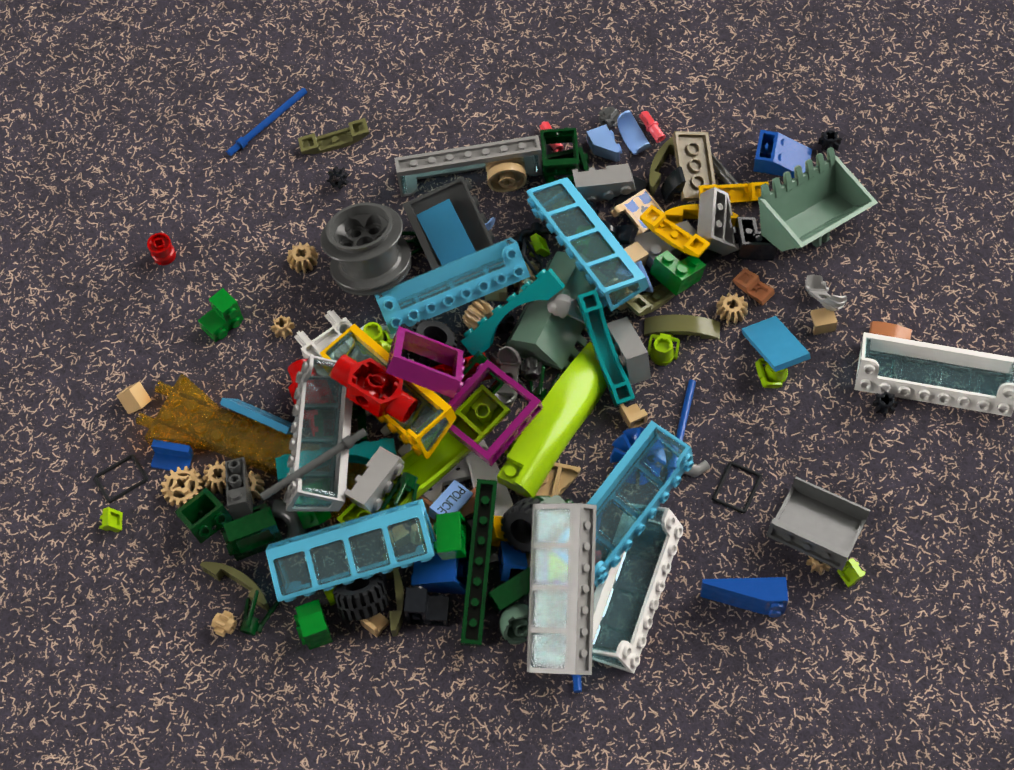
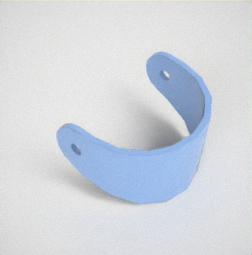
[617,110,652,155]

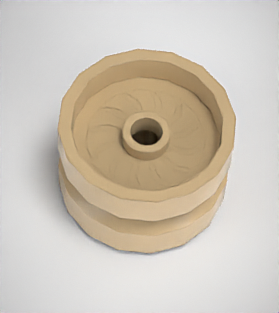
[485,157,527,192]

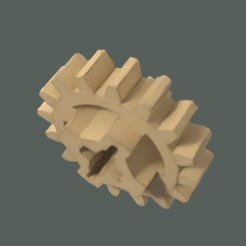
[161,466,205,508]

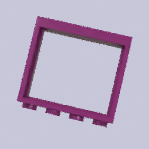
[386,326,465,398]
[435,359,543,466]

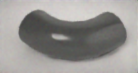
[272,499,307,539]

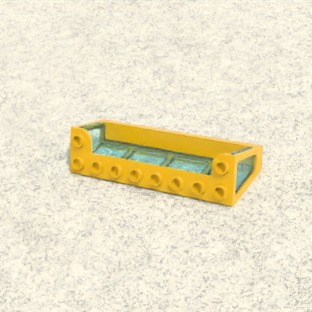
[320,324,457,459]

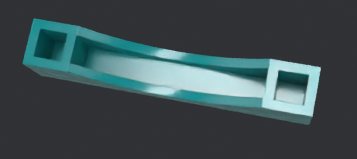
[461,268,565,355]
[576,289,635,407]
[275,438,397,482]

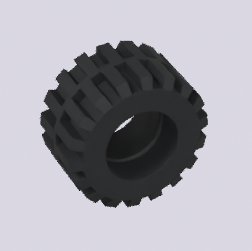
[408,319,458,367]
[501,497,557,554]
[333,574,389,621]

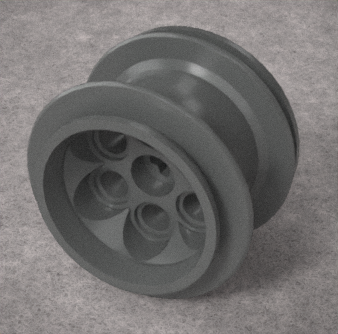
[320,202,411,296]

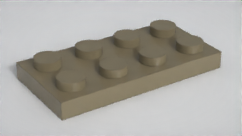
[672,131,716,201]

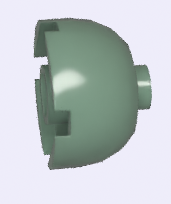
[499,604,529,644]

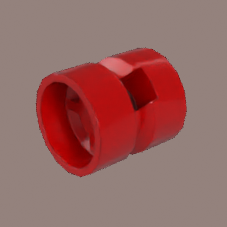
[147,233,176,266]

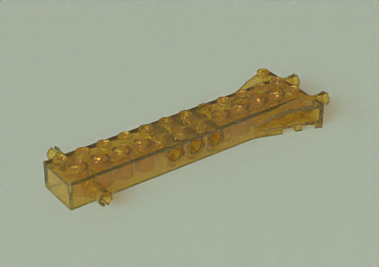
[136,373,368,518]

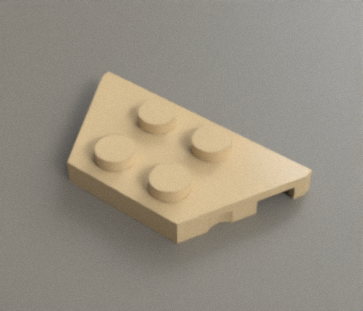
[506,453,581,498]

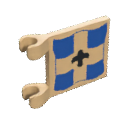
[610,188,665,235]

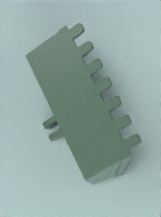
[758,147,878,251]
[504,251,608,370]

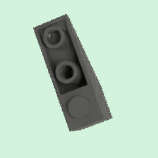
[225,457,253,520]

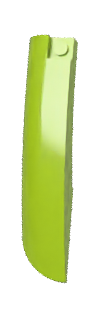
[497,341,607,498]
[337,384,511,523]

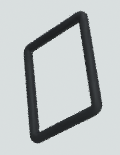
[522,238,543,278]
[94,454,149,503]
[712,462,762,513]

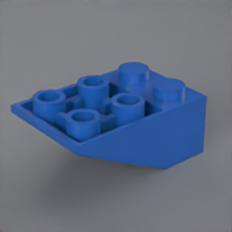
[753,130,812,178]

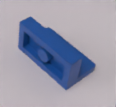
[151,439,194,472]
[498,541,528,581]

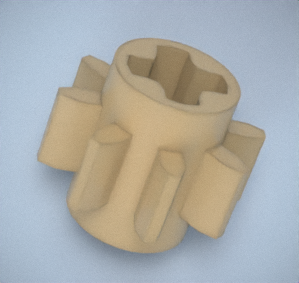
[271,315,295,339]
[806,556,830,575]
[211,610,237,637]

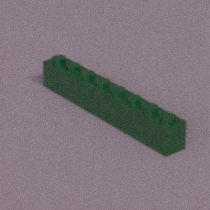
[461,479,497,647]

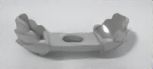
[805,275,847,311]
[547,294,587,331]
[495,346,521,407]

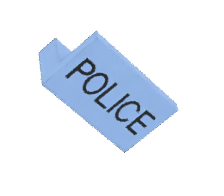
[428,480,473,520]

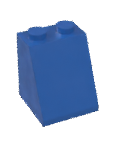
[411,547,470,595]

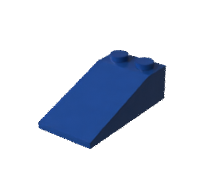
[700,577,788,618]

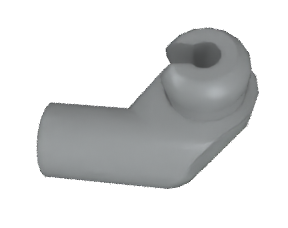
[684,460,710,477]

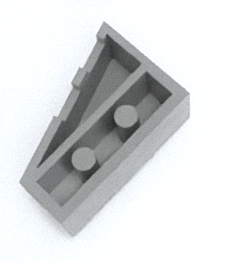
[572,164,636,203]
[697,187,739,256]
[633,221,697,269]
[607,317,651,385]
[344,446,404,514]

